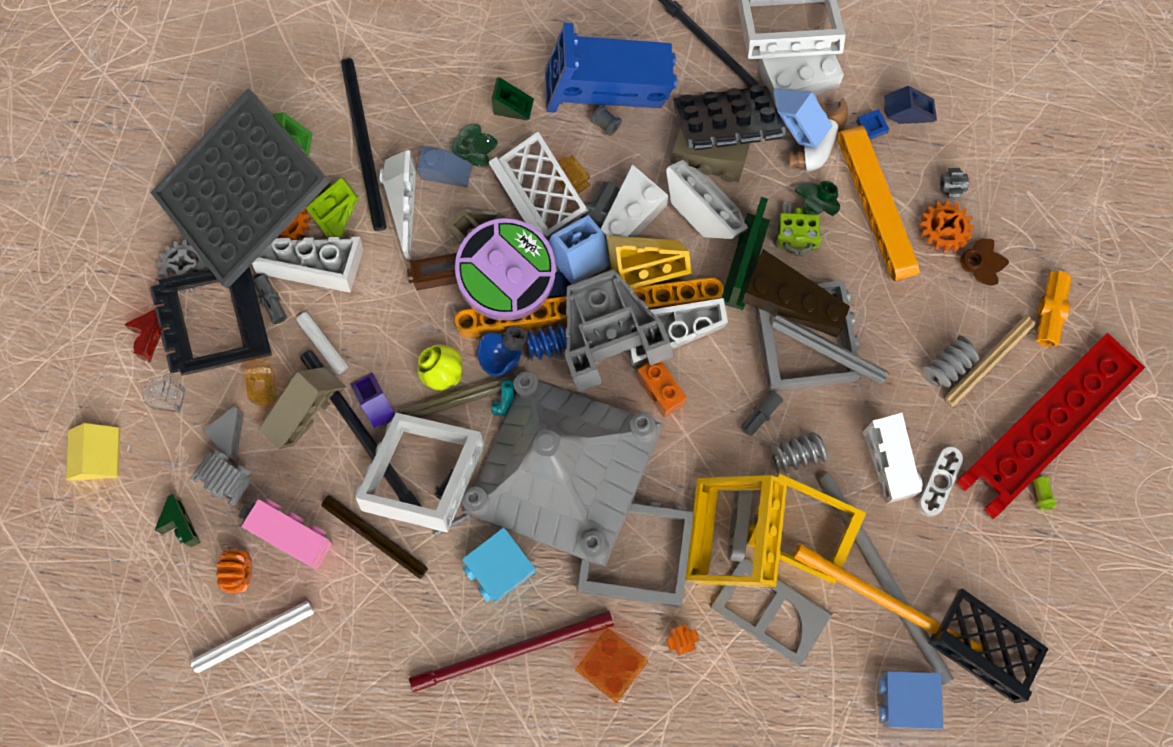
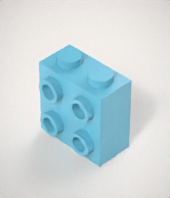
[462,528,536,604]

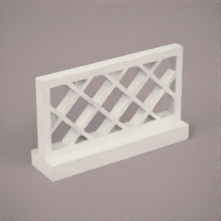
[489,132,589,242]

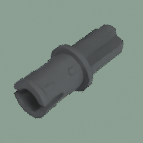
[741,391,783,436]

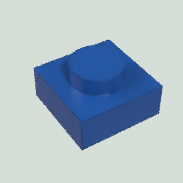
[856,109,889,140]

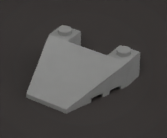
[565,269,674,392]

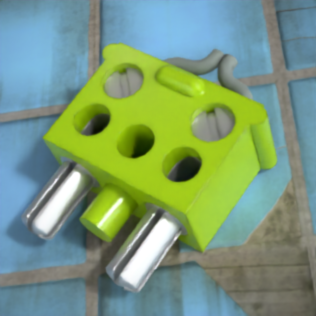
[776,202,822,256]

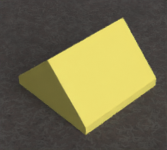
[66,423,120,480]

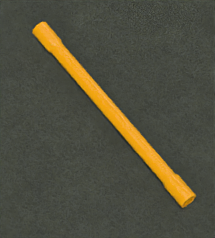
[793,544,983,652]

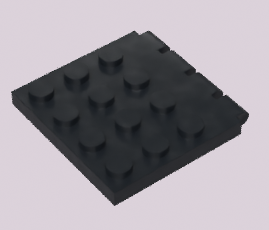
[674,85,786,151]

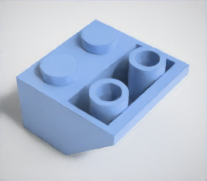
[774,88,832,148]
[549,215,611,284]

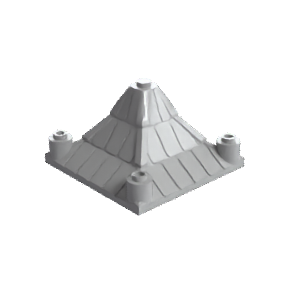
[462,371,663,567]

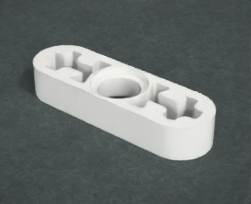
[918,447,963,517]

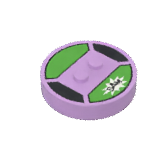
[455,218,556,320]

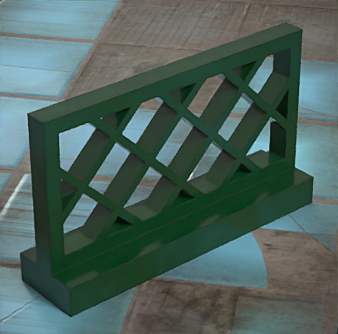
[721,197,770,310]

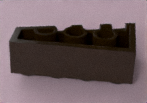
[743,249,850,338]

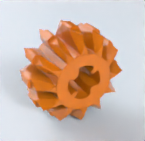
[216,549,253,593]

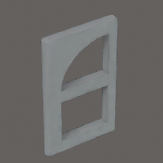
[711,557,832,667]

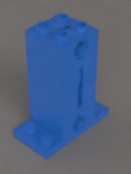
[545,22,677,113]

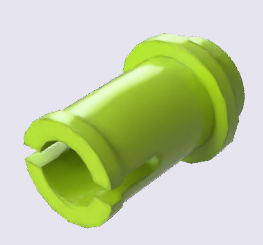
[1033,477,1057,511]

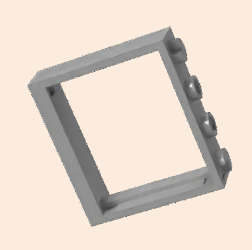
[755,281,861,392]
[578,500,694,608]

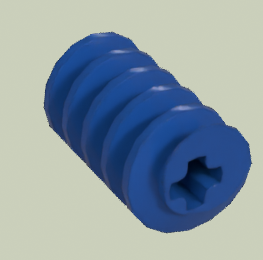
[527,324,567,362]

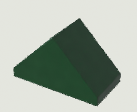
[491,77,534,120]

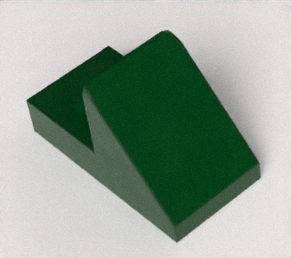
[155,494,201,547]

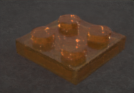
[575,628,649,704]

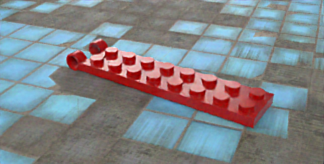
[955,333,1146,519]

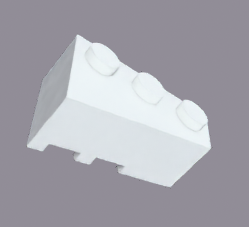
[601,164,668,247]
[863,413,923,504]

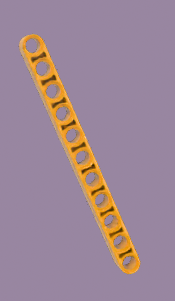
[455,278,723,338]

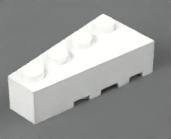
[252,237,363,293]
[629,298,728,367]

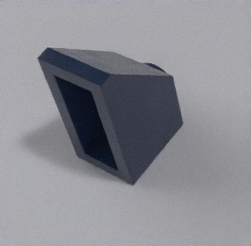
[884,85,937,124]

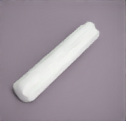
[296,312,348,374]

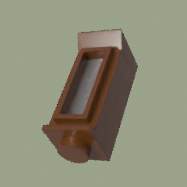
[407,253,457,291]

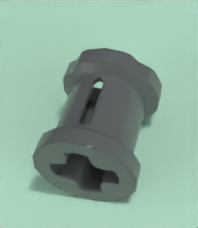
[591,105,622,136]

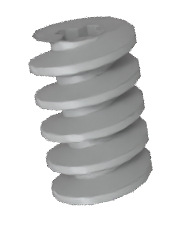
[923,335,980,388]
[770,432,827,474]

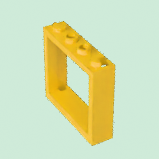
[685,475,787,587]

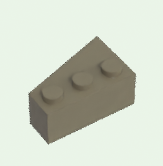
[671,127,750,182]
[258,367,346,449]

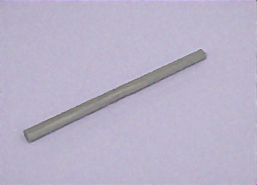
[819,473,954,685]

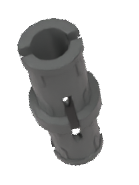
[253,275,287,324]

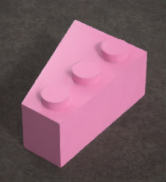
[241,499,333,571]

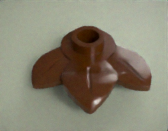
[960,239,1009,286]

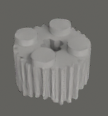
[190,450,252,507]

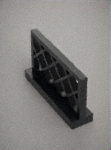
[928,589,1049,704]

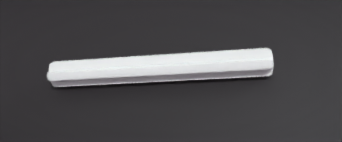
[190,601,314,673]

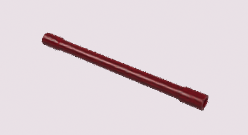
[409,611,614,693]

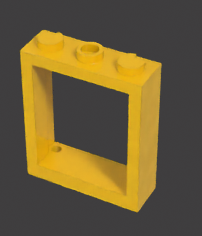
[747,473,866,585]

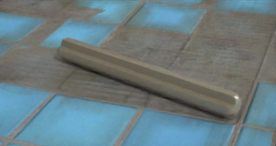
[397,373,516,418]

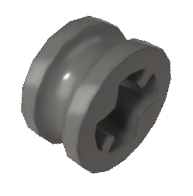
[503,326,528,351]

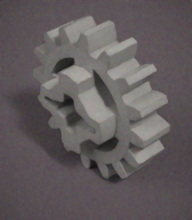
[156,239,209,294]

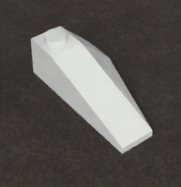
[380,150,417,260]

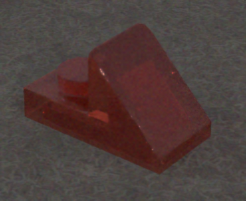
[124,309,164,362]

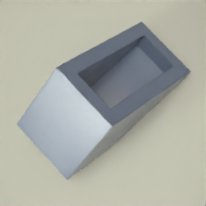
[417,146,472,187]

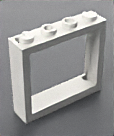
[737,0,846,59]
[355,413,484,533]

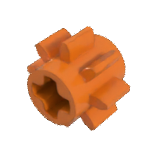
[666,624,700,656]

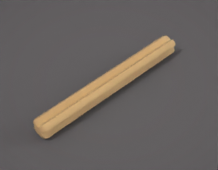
[944,316,1035,407]

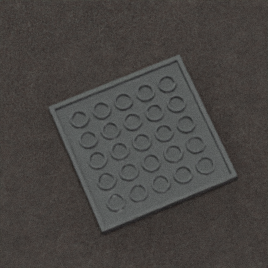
[150,89,330,288]

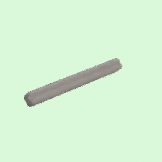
[772,314,888,384]

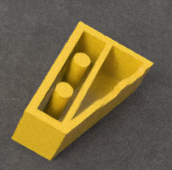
[607,236,691,289]

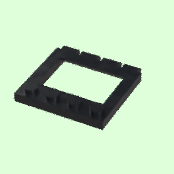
[150,266,272,376]

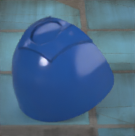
[478,333,522,376]

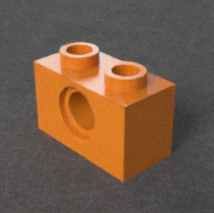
[637,361,687,418]

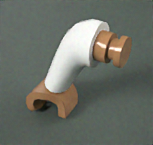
[789,98,848,171]

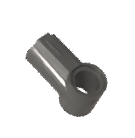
[580,182,620,229]

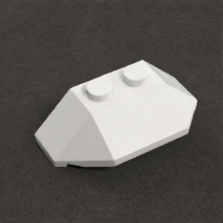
[666,160,748,239]

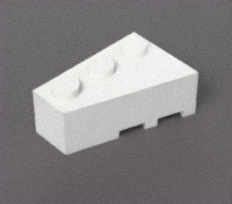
[757,54,844,107]

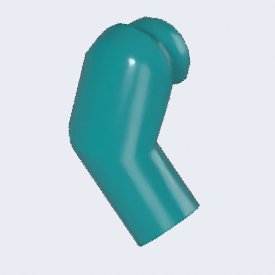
[492,380,514,417]

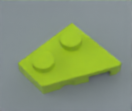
[306,177,359,239]

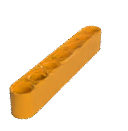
[838,125,919,282]

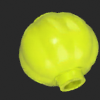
[418,344,463,391]

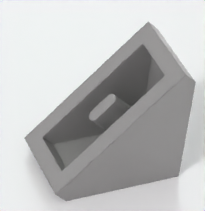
[204,407,244,462]

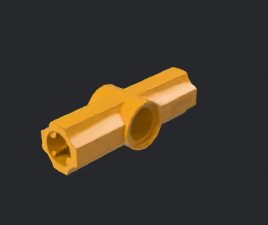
[1035,271,1072,347]

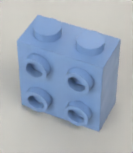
[878,671,943,729]

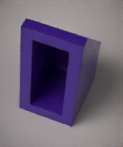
[350,372,395,428]

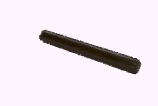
[321,495,428,579]

